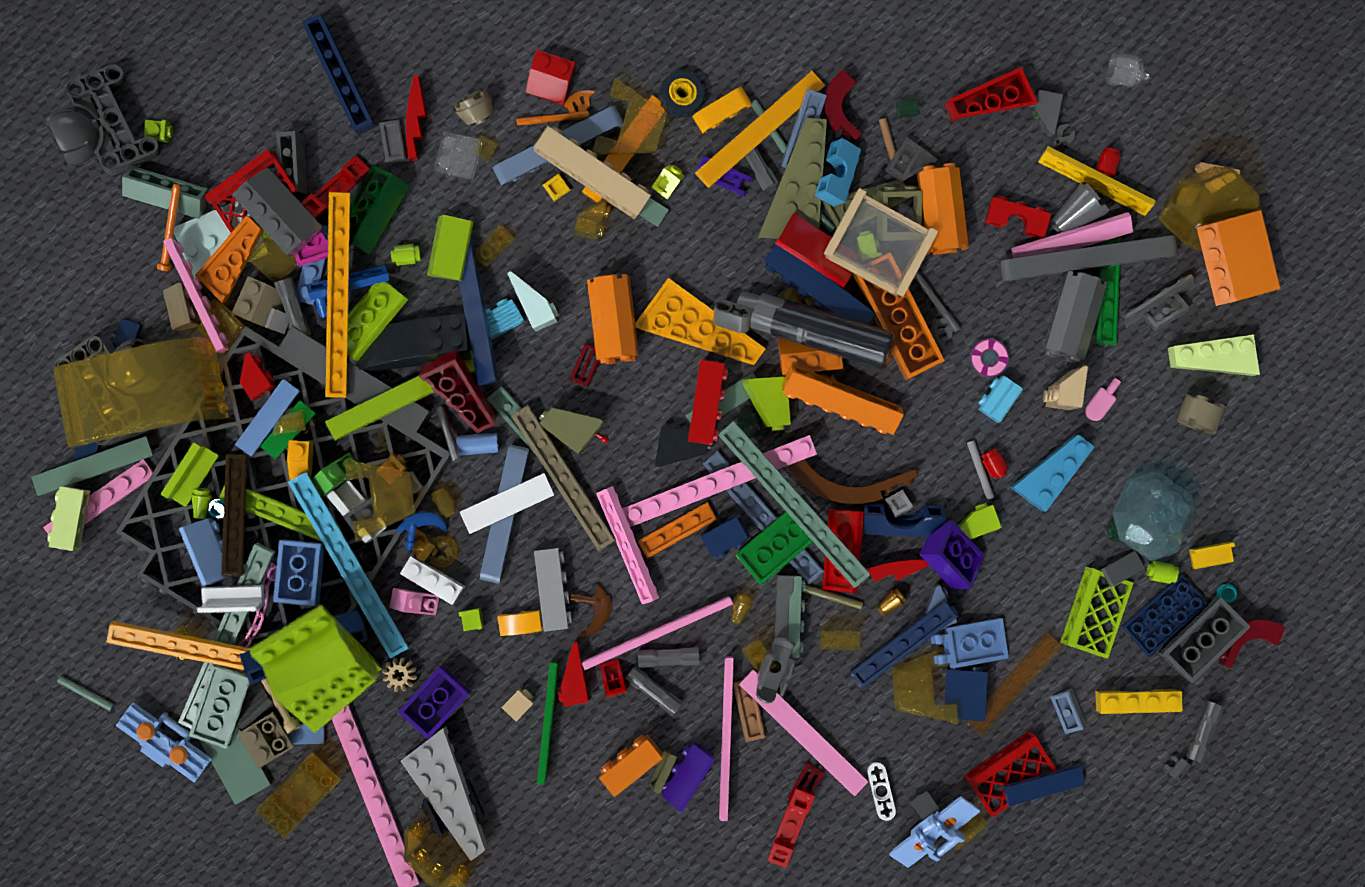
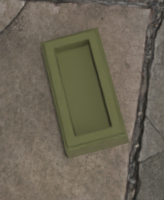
[648,749,677,794]

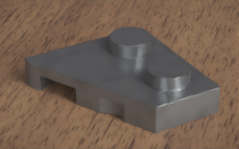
[885,137,937,182]

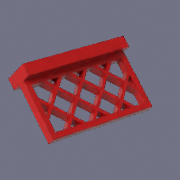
[205,149,298,233]
[964,731,1057,818]

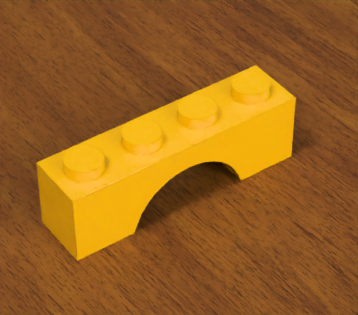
[1095,689,1183,714]

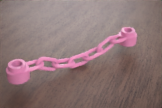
[231,563,277,671]

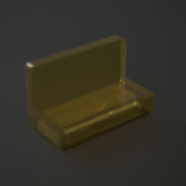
[819,629,862,650]

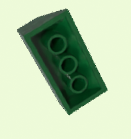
[349,165,410,255]

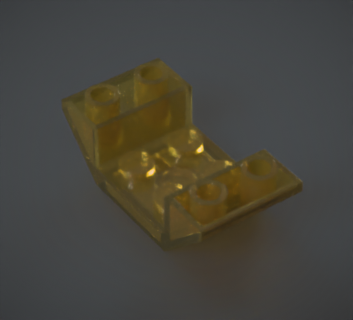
[255,751,342,839]
[404,822,471,887]

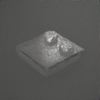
[434,131,483,180]

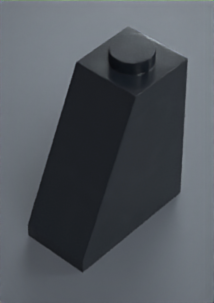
[655,427,711,467]

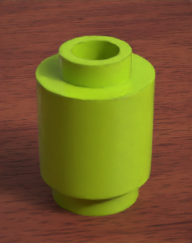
[391,244,421,266]
[1146,561,1179,584]

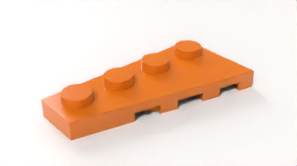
[195,215,264,303]

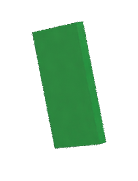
[735,512,813,585]

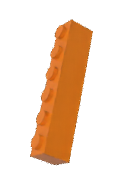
[782,364,904,435]

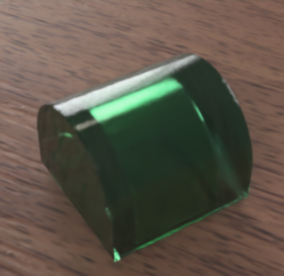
[895,100,919,118]

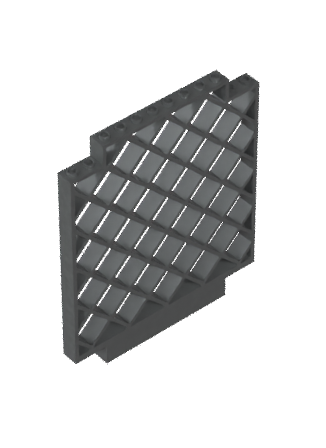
[116,326,451,648]

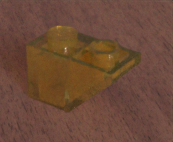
[574,199,610,241]

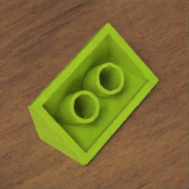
[427,215,473,281]

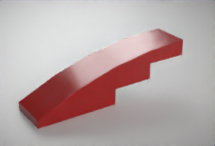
[406,75,428,162]
[865,559,930,582]

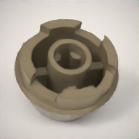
[453,89,493,125]

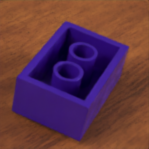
[398,665,472,739]

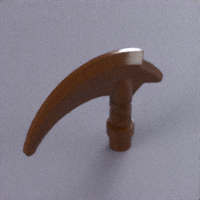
[570,584,611,638]

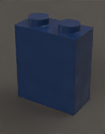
[944,667,988,722]

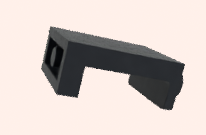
[421,778,485,837]

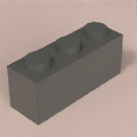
[276,131,308,196]

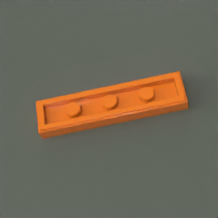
[638,502,717,558]

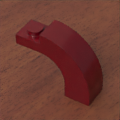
[823,69,862,143]
[1218,619,1286,669]

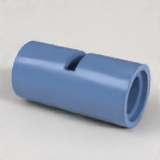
[456,432,499,456]

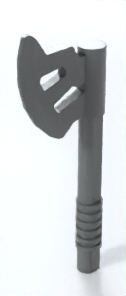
[914,270,961,351]

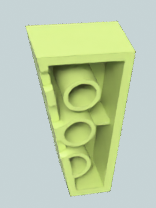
[1168,335,1260,376]

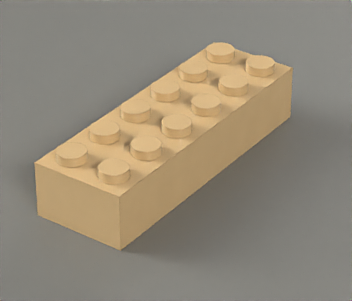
[533,126,651,219]

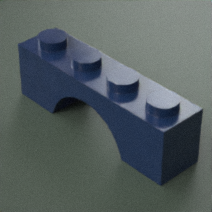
[862,503,946,537]

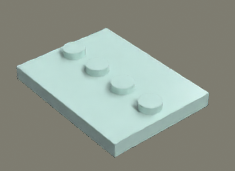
[174,202,270,282]

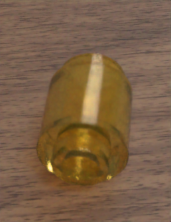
[431,487,458,518]

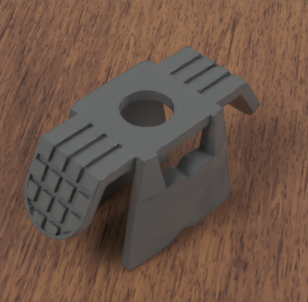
[756,637,795,703]

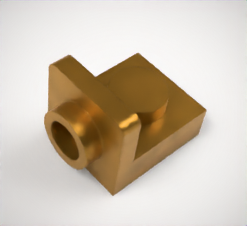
[376,454,409,485]
[403,528,435,562]

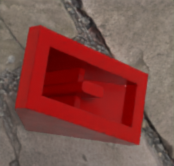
[599,659,627,697]

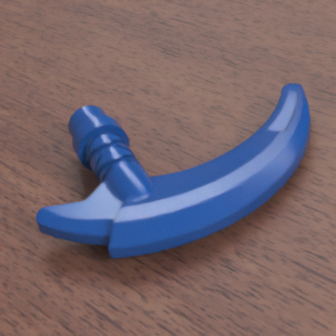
[396,512,447,550]

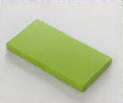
[347,281,408,362]

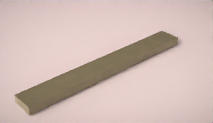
[511,405,615,551]

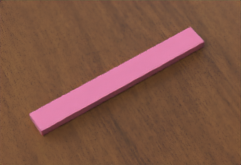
[582,596,733,670]
[719,656,733,821]
[739,669,868,796]

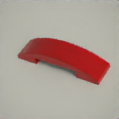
[301,155,370,219]
[767,788,815,868]

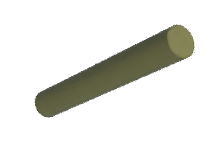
[805,584,863,610]

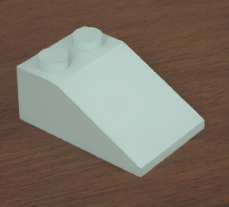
[507,271,559,332]

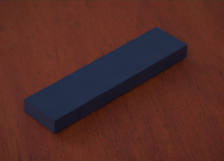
[1003,764,1085,806]

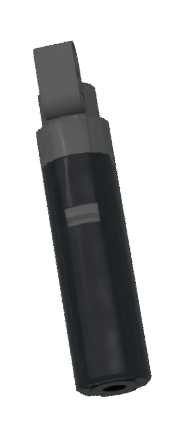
[713,291,896,370]

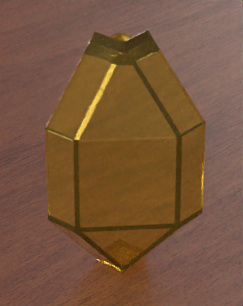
[1158,166,1261,252]

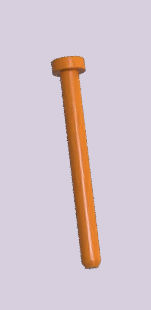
[157,184,181,271]

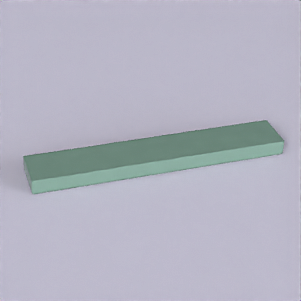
[31,436,154,496]

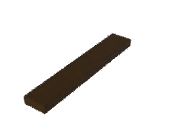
[221,454,248,577]

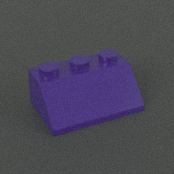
[920,521,985,589]
[661,741,715,812]

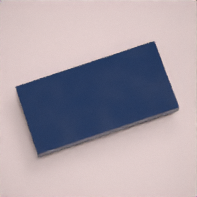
[1121,574,1209,657]

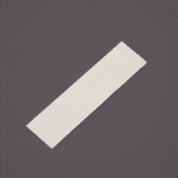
[460,473,554,534]

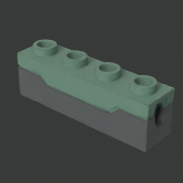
[774,575,805,658]

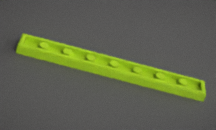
[325,351,475,441]

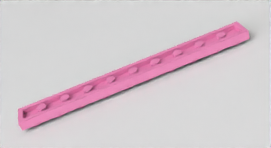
[622,435,817,527]
[332,704,420,887]

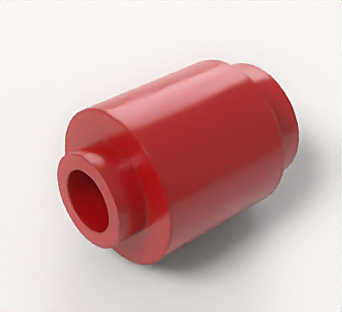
[1096,148,1121,177]
[982,448,1009,479]

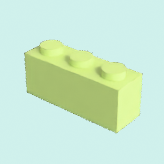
[48,486,90,551]

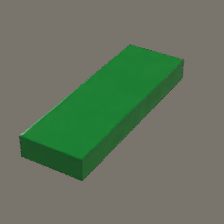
[260,400,316,460]

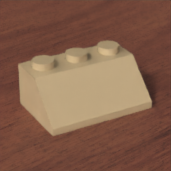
[1043,366,1088,410]

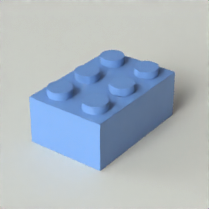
[273,540,325,606]

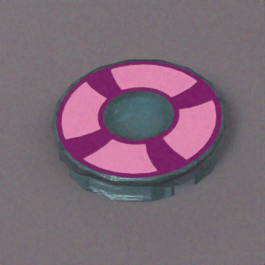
[969,338,1010,378]

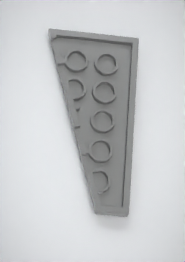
[401,727,488,861]

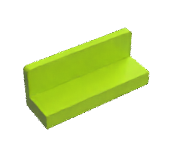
[161,442,219,506]

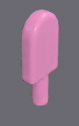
[1085,378,1121,421]

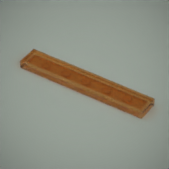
[966,633,1062,736]

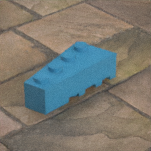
[1010,435,1094,512]

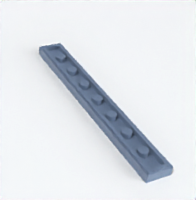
[703,450,824,584]

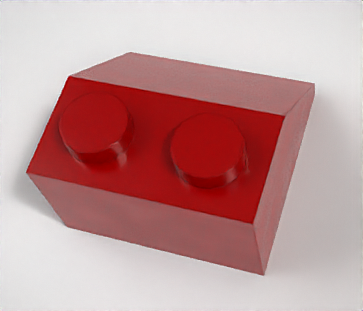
[526,50,576,105]

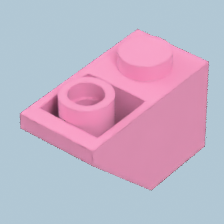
[389,588,439,615]

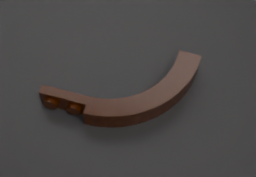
[785,459,918,504]

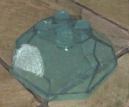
[1112,471,1194,561]

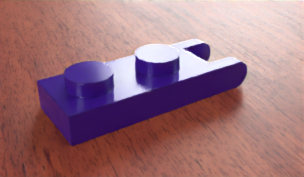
[695,156,753,197]

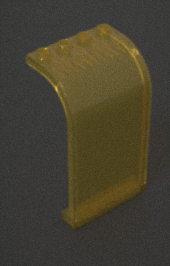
[53,337,228,447]

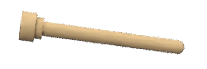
[248,647,301,735]

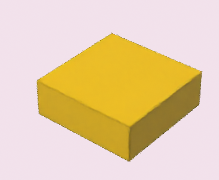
[543,174,571,202]

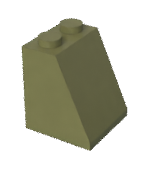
[539,408,604,454]

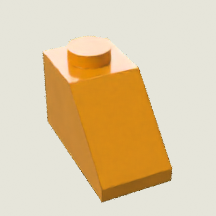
[287,440,314,480]

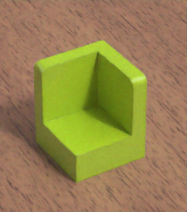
[459,608,484,631]

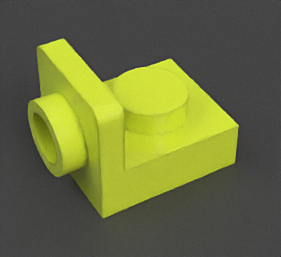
[652,165,685,199]

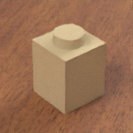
[502,688,534,721]

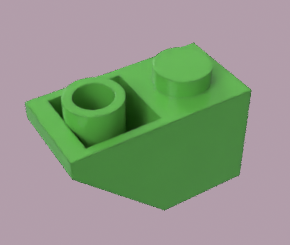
[312,453,361,497]

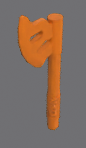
[517,90,595,126]

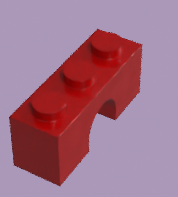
[984,196,1051,239]

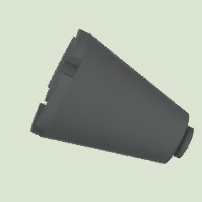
[1052,181,1110,234]

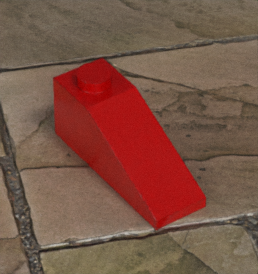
[558,641,589,707]

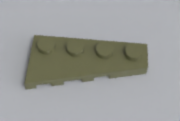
[822,180,912,234]

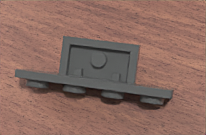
[1124,274,1194,332]

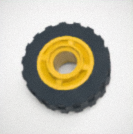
[658,71,704,118]

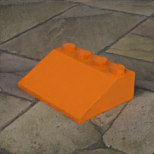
[1197,210,1281,306]

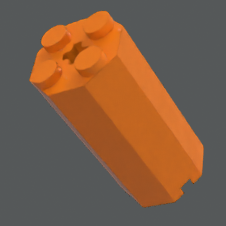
[917,163,969,255]
[587,274,639,365]

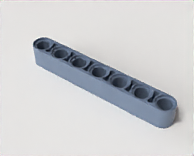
[493,106,625,187]
[480,444,530,584]

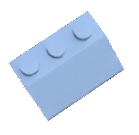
[179,518,228,586]

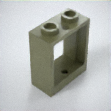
[877,185,922,241]

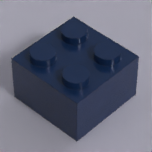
[700,516,748,559]

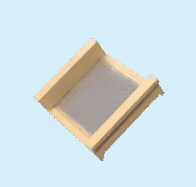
[824,188,938,297]

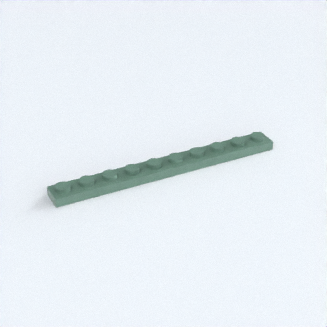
[718,421,870,588]
[178,543,275,729]

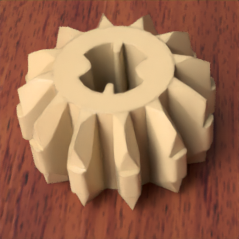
[382,657,417,692]

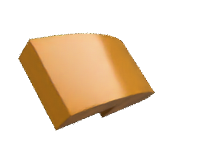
[497,610,543,636]

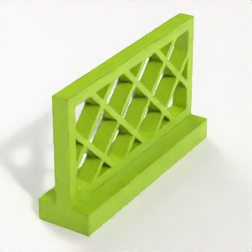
[1060,567,1134,659]

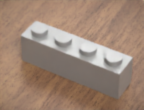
[534,548,572,632]

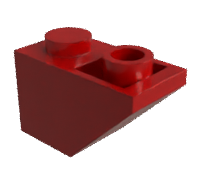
[240,352,276,401]

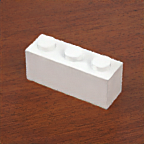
[400,555,465,605]

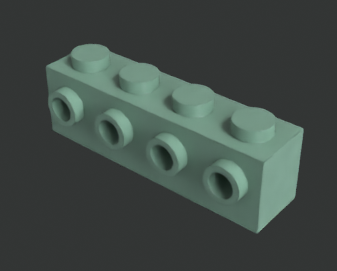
[122,166,208,219]

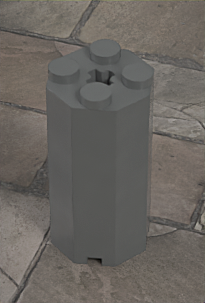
[1042,271,1107,364]

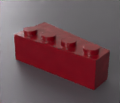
[419,349,496,433]

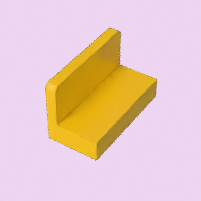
[1189,542,1235,569]

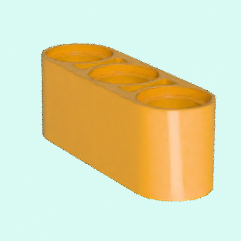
[692,87,752,134]

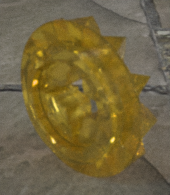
[427,535,458,567]

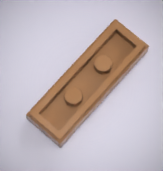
[733,681,765,742]

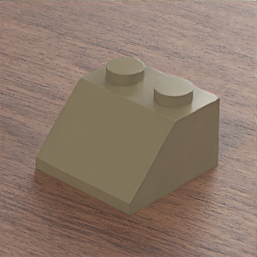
[232,276,284,331]

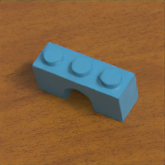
[815,138,861,207]

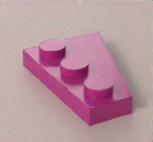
[295,231,328,267]

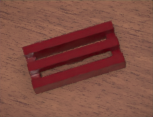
[569,343,599,388]
[787,762,824,800]

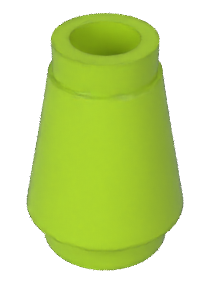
[191,488,212,519]

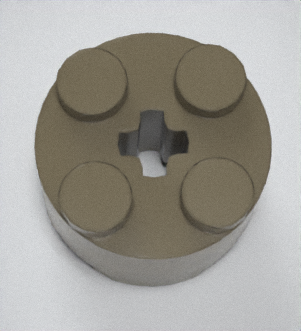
[1177,394,1225,434]

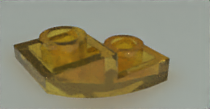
[475,225,515,270]

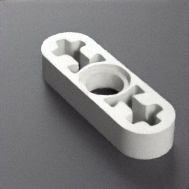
[867,762,896,821]

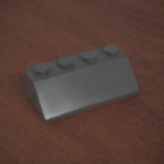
[232,167,323,255]
[1158,597,1250,683]

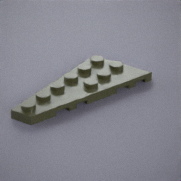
[758,118,827,239]

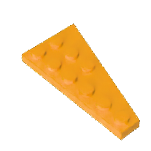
[635,278,765,365]

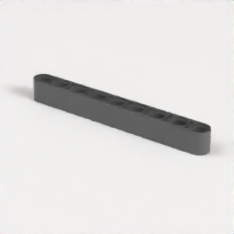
[1000,235,1179,282]

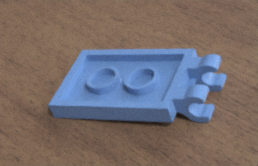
[931,618,1009,668]

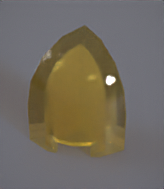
[273,411,306,436]

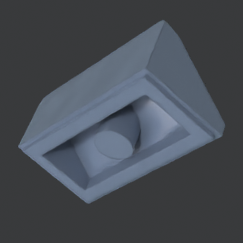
[1051,688,1087,734]

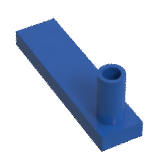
[306,265,389,317]

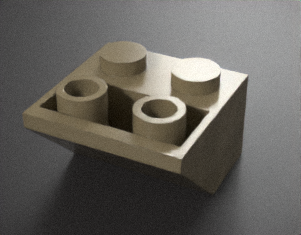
[163,283,201,331]
[238,712,294,769]

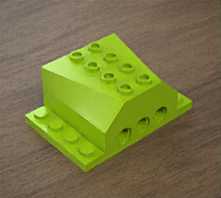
[249,605,382,733]

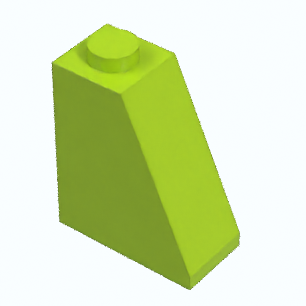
[742,377,791,431]

